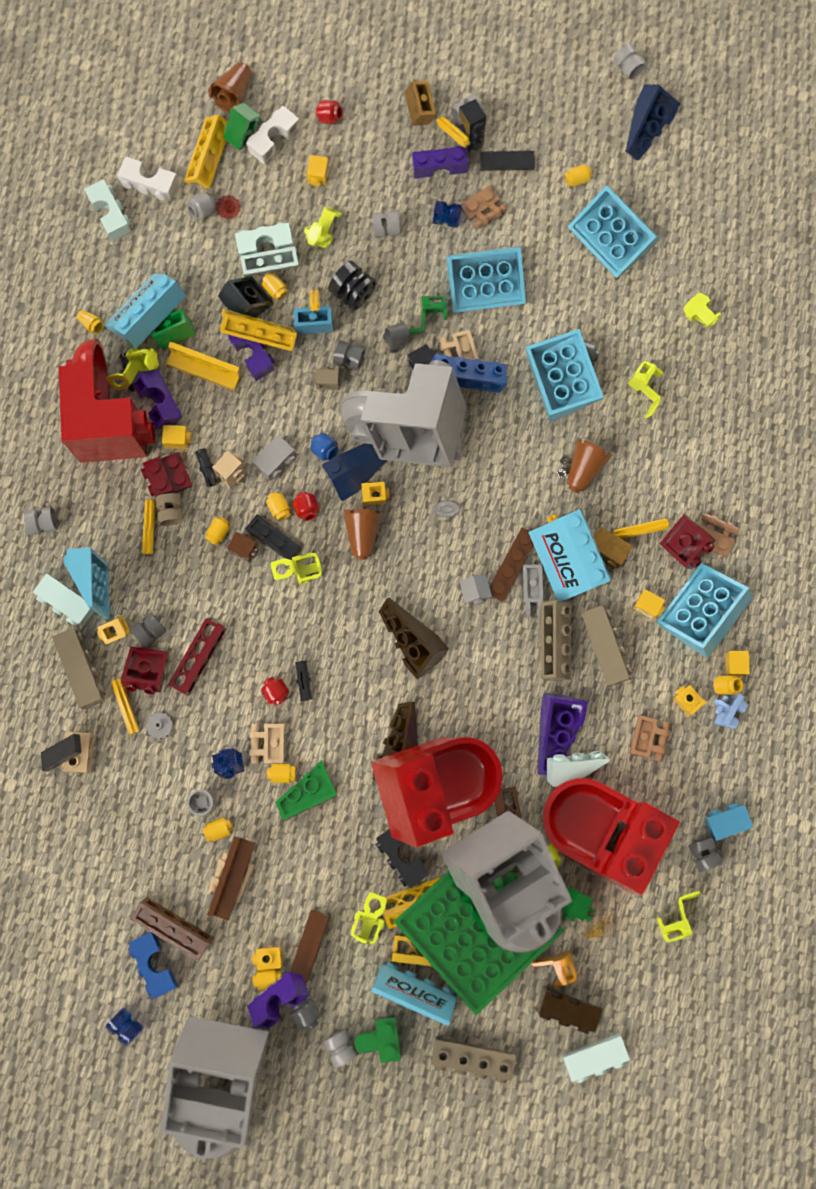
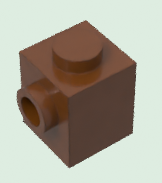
[227,532,259,562]

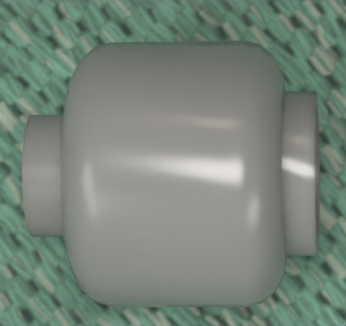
[188,192,216,220]

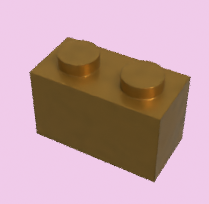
[404,81,436,126]
[594,526,633,569]

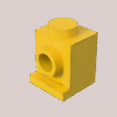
[362,482,390,506]
[97,615,130,645]
[673,685,706,717]
[252,946,283,970]

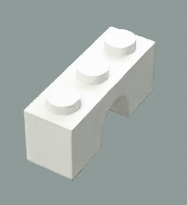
[247,106,300,165]
[117,156,179,201]

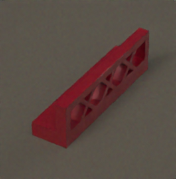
[168,618,226,696]

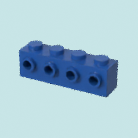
[431,354,507,393]

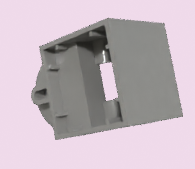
[340,360,467,468]
[441,811,572,952]
[161,1016,269,1159]

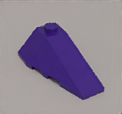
[537,693,588,775]

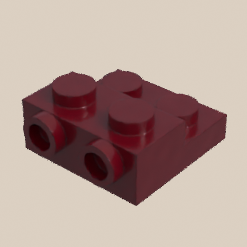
[141,451,193,497]
[659,514,716,569]
[121,646,169,695]

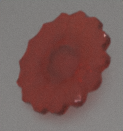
[215,195,240,219]

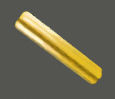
[436,116,471,147]
[309,288,320,312]
[142,499,156,555]
[613,518,669,539]
[111,679,139,735]

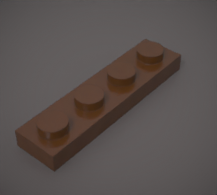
[489,527,534,603]

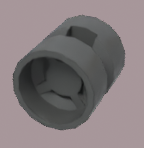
[333,340,365,371]
[130,612,167,648]
[688,837,723,872]

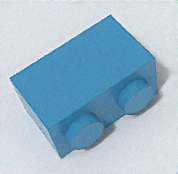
[294,306,333,335]
[704,803,754,841]

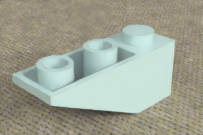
[547,751,610,787]

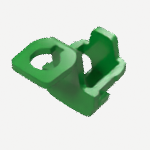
[408,296,447,335]

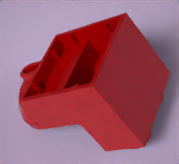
[58,338,155,463]
[371,737,502,848]
[542,778,681,896]

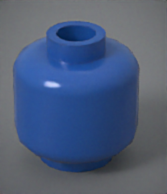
[311,433,339,461]

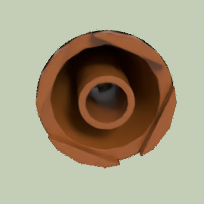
[208,62,252,113]
[566,438,612,493]
[343,509,381,560]

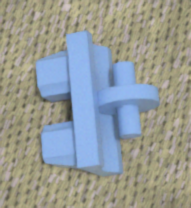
[713,693,748,729]

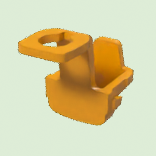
[531,951,577,988]

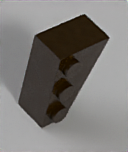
[535,987,603,1035]

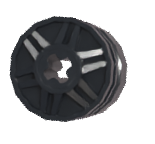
[328,260,377,311]

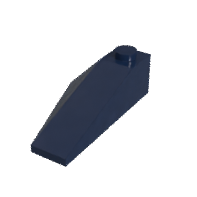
[625,84,680,161]
[322,443,387,501]

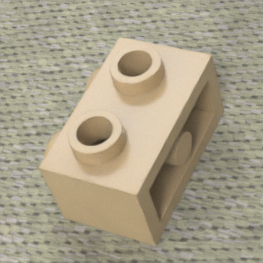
[212,451,246,489]
[61,732,94,774]

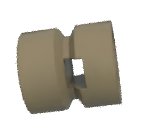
[155,493,183,526]

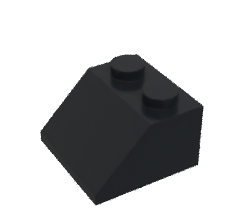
[218,276,274,317]

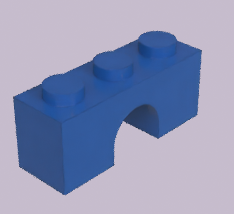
[128,932,179,999]

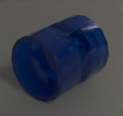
[432,200,462,228]
[105,1007,144,1047]

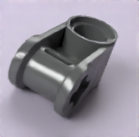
[382,322,409,354]

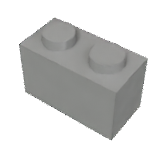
[252,435,296,481]

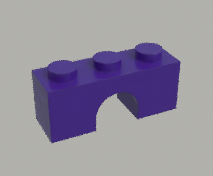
[412,147,468,179]
[227,334,275,381]
[132,369,182,430]
[247,972,310,1030]

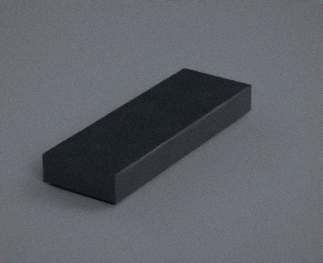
[480,151,535,171]
[245,514,302,560]
[41,734,81,772]

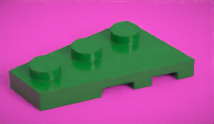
[275,760,338,821]

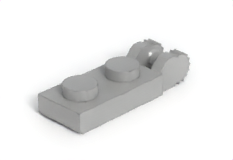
[522,564,543,618]

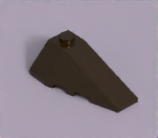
[379,598,449,679]
[372,701,418,781]

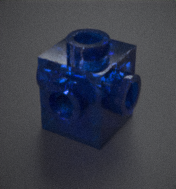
[212,748,245,779]

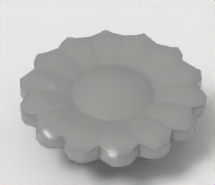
[434,500,460,518]
[146,712,173,739]

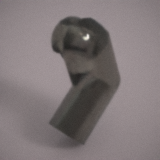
[557,455,572,478]

